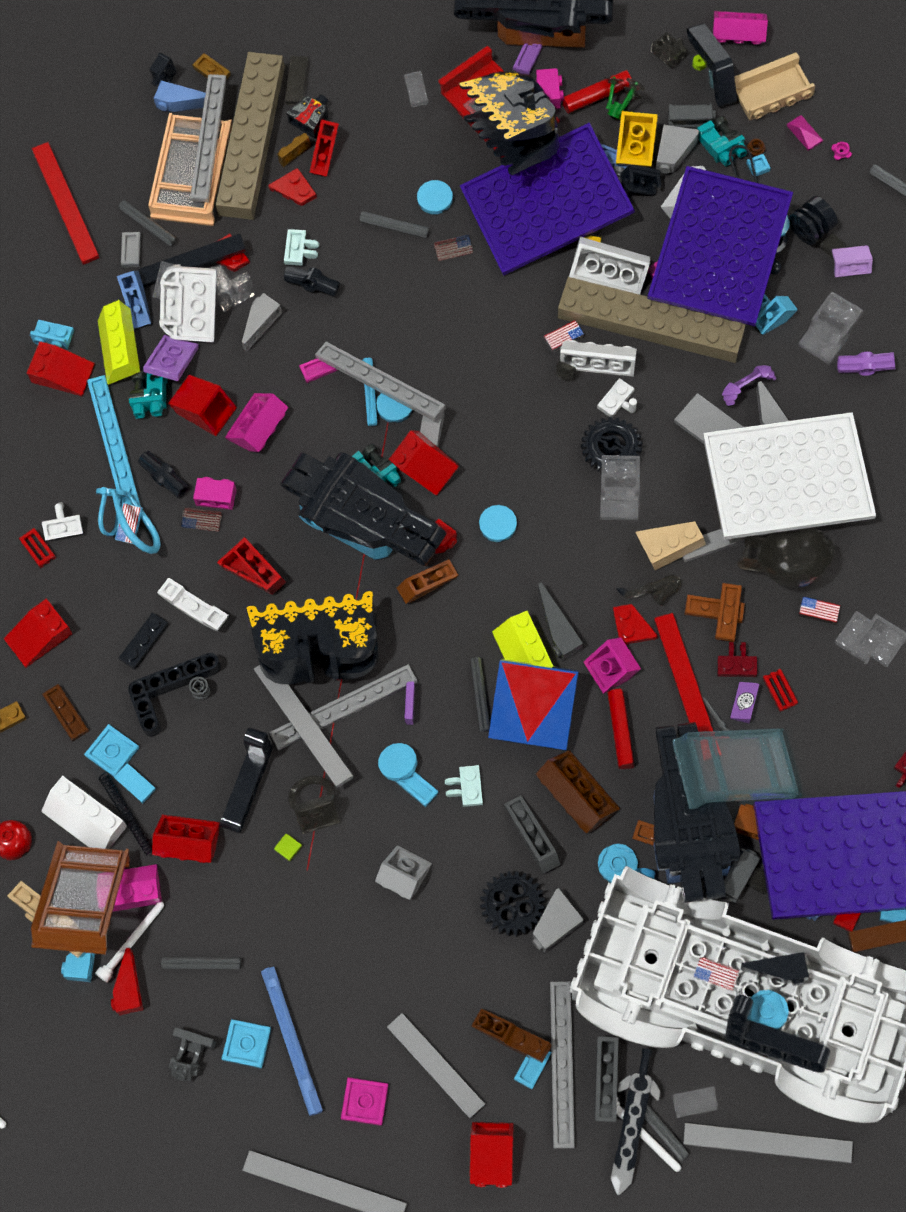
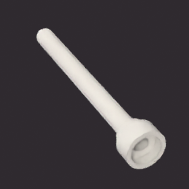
[95,902,164,983]
[616,1097,681,1172]

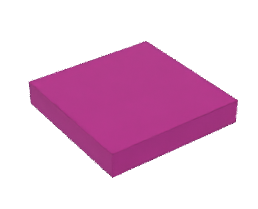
[341,1078,389,1126]

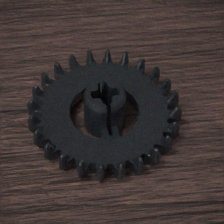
[581,416,643,475]

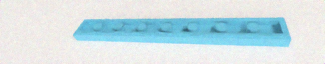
[87,375,141,508]

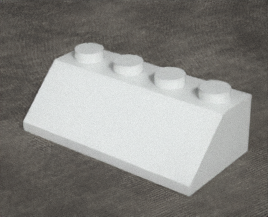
[569,237,650,294]
[560,340,637,377]
[41,776,127,849]

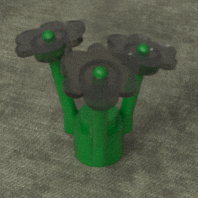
[603,77,645,119]

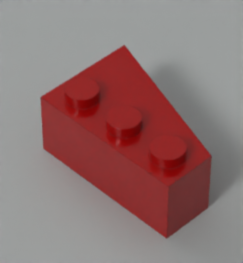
[217,537,286,595]

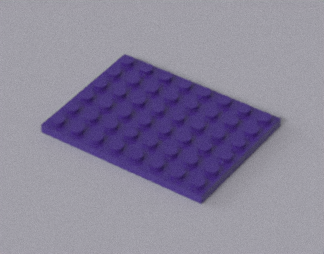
[460,123,635,276]
[647,166,793,326]
[753,791,906,919]

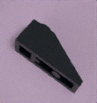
[741,952,809,986]

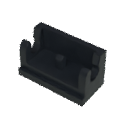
[621,164,661,196]

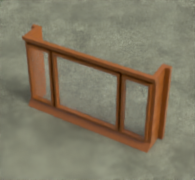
[31,841,130,954]

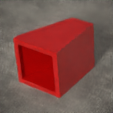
[168,375,237,436]
[470,1122,514,1188]

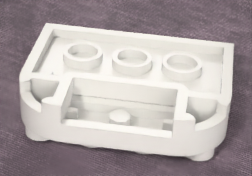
[159,264,217,342]

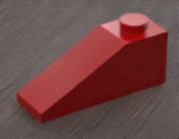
[310,119,339,177]
[111,948,143,1015]

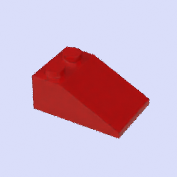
[27,341,95,396]
[389,430,460,495]
[4,598,72,668]

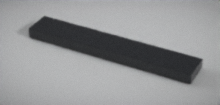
[138,233,246,287]

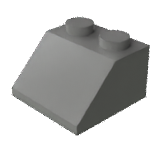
[375,845,432,900]

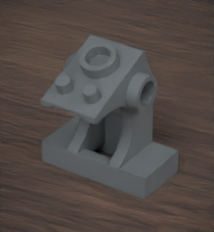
[169,1027,216,1082]

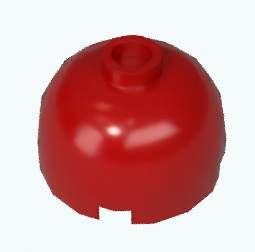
[0,820,32,861]

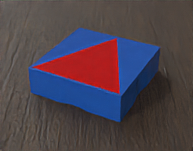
[488,659,579,750]

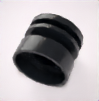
[789,196,838,245]

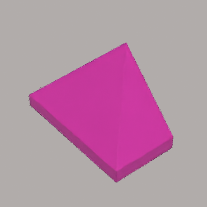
[787,115,823,151]

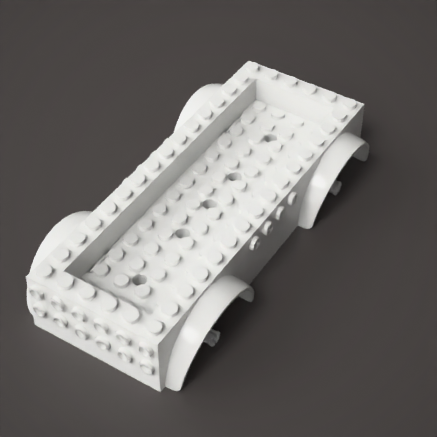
[570,866,906,1123]

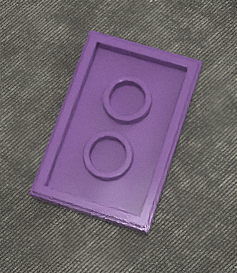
[143,335,198,381]

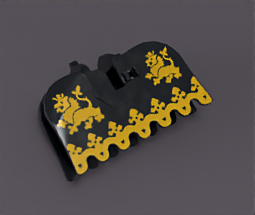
[459,71,559,175]
[246,591,379,684]

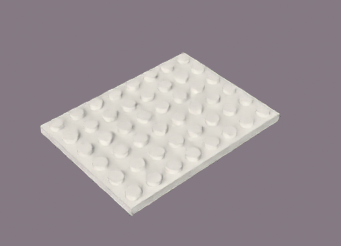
[703,412,876,540]

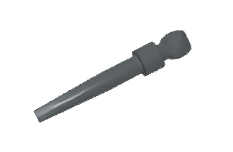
[702,697,731,737]

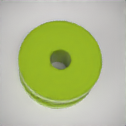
[692,55,706,71]

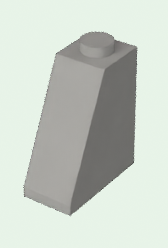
[656,125,699,174]
[532,888,583,953]

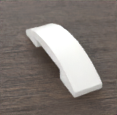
[157,578,229,631]

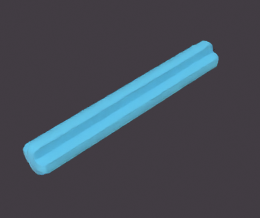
[363,357,378,426]

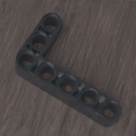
[687,23,737,107]
[128,653,221,737]
[220,727,273,833]
[725,994,831,1073]

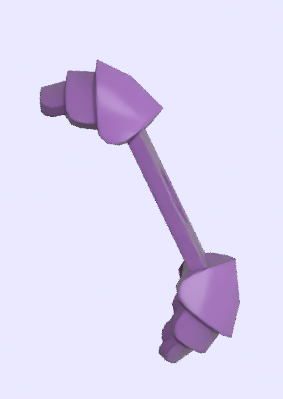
[722,365,777,406]

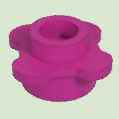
[831,142,852,160]

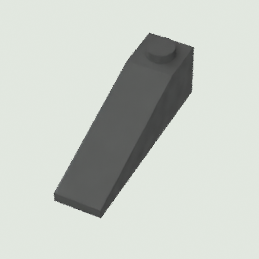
[538,582,583,661]
[504,795,560,874]
[595,1036,618,1122]

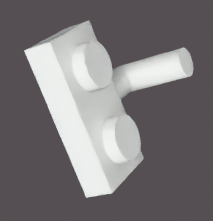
[597,378,637,418]
[42,502,83,540]

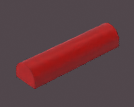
[563,70,632,113]
[607,688,635,769]

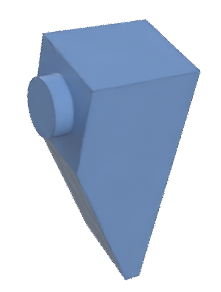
[154,81,206,112]
[117,271,151,329]

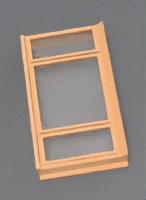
[148,113,233,226]

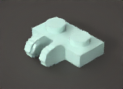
[284,229,319,266]
[445,765,483,807]

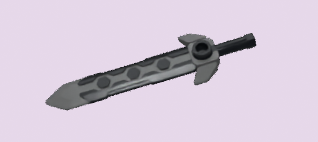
[611,1048,660,1195]

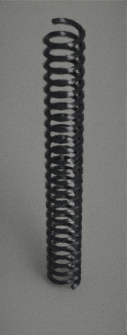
[99,772,152,856]

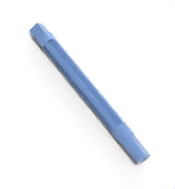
[261,967,323,1116]

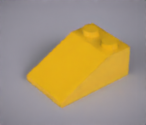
[616,111,657,167]

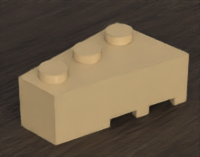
[636,521,706,570]

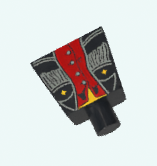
[287,95,328,139]

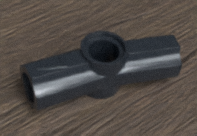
[284,266,340,297]

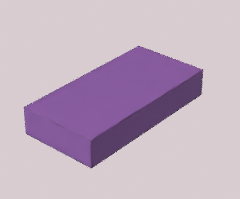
[513,44,542,75]
[405,682,415,725]

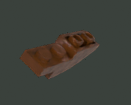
[472,1008,552,1063]

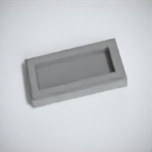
[121,232,141,267]

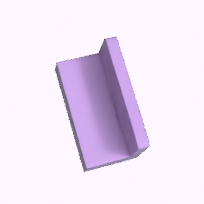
[832,246,872,277]

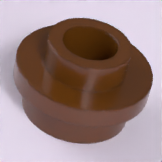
[747,139,765,156]

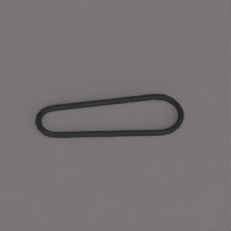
[729,145,758,183]

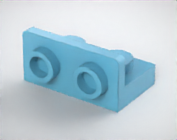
[30,320,74,350]

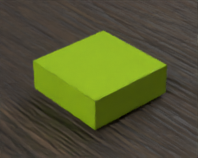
[274,834,302,862]

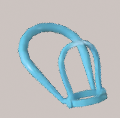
[96,487,161,554]

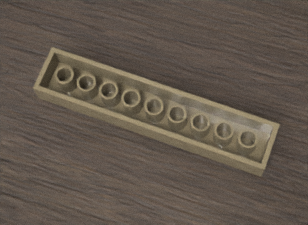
[216,52,285,220]
[558,277,746,363]

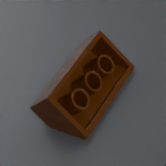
[535,750,620,834]

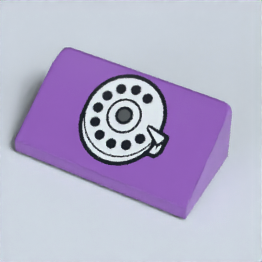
[730,682,759,723]

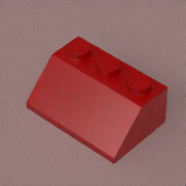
[152,815,220,863]

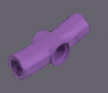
[837,352,895,376]

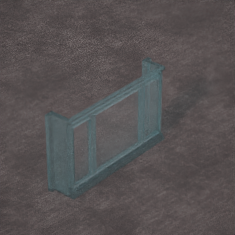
[672,728,803,809]

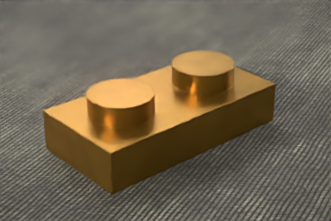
[193,53,231,80]
[277,133,311,167]
[0,701,26,733]

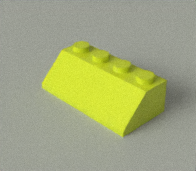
[98,300,140,384]
[492,611,553,667]

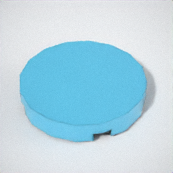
[417,180,453,214]
[376,393,413,423]
[479,505,517,542]
[378,743,417,781]
[598,844,638,883]
[750,990,789,1030]

